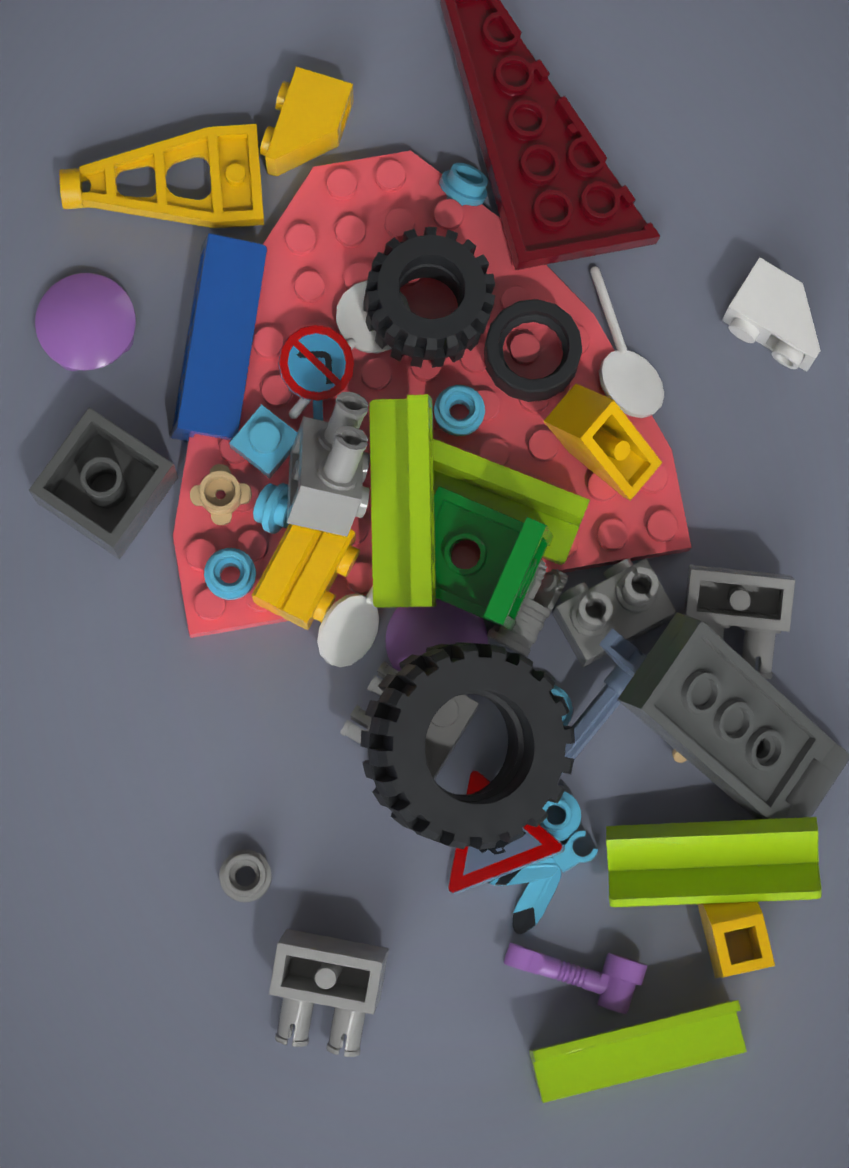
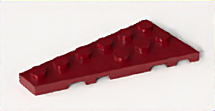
[440,0,661,270]

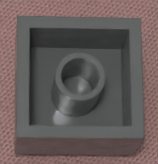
[29,407,178,559]

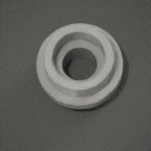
[219,850,272,902]

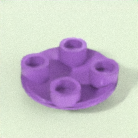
[35,273,136,371]
[385,598,488,671]

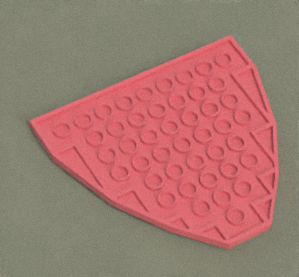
[173,151,692,638]

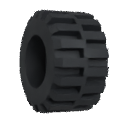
[364,227,495,368]

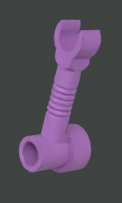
[504,943,648,1014]

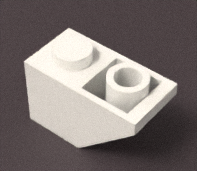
[722,257,821,372]

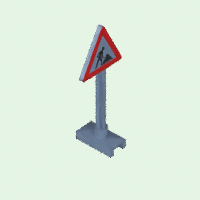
[448,628,647,894]

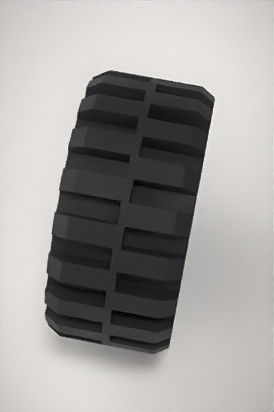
[360,642,575,850]

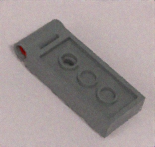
[617,613,849,819]

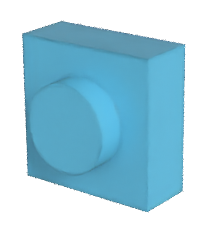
[229,404,298,478]

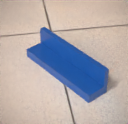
[170,233,267,441]

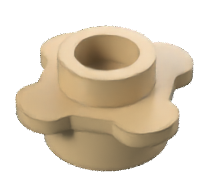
[190,464,252,525]

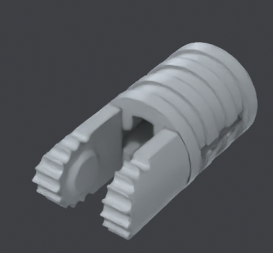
[487,560,568,657]

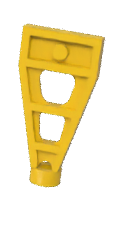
[59,124,264,228]

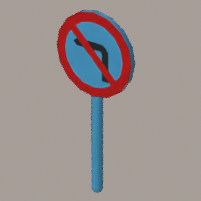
[278,325,354,421]

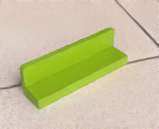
[369,394,436,608]
[433,438,590,565]
[606,817,822,907]
[529,1000,747,1103]

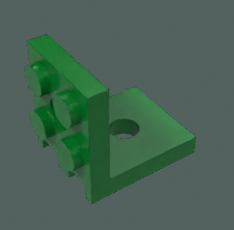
[434,486,554,631]

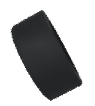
[484,299,582,402]

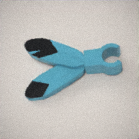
[487,831,598,934]

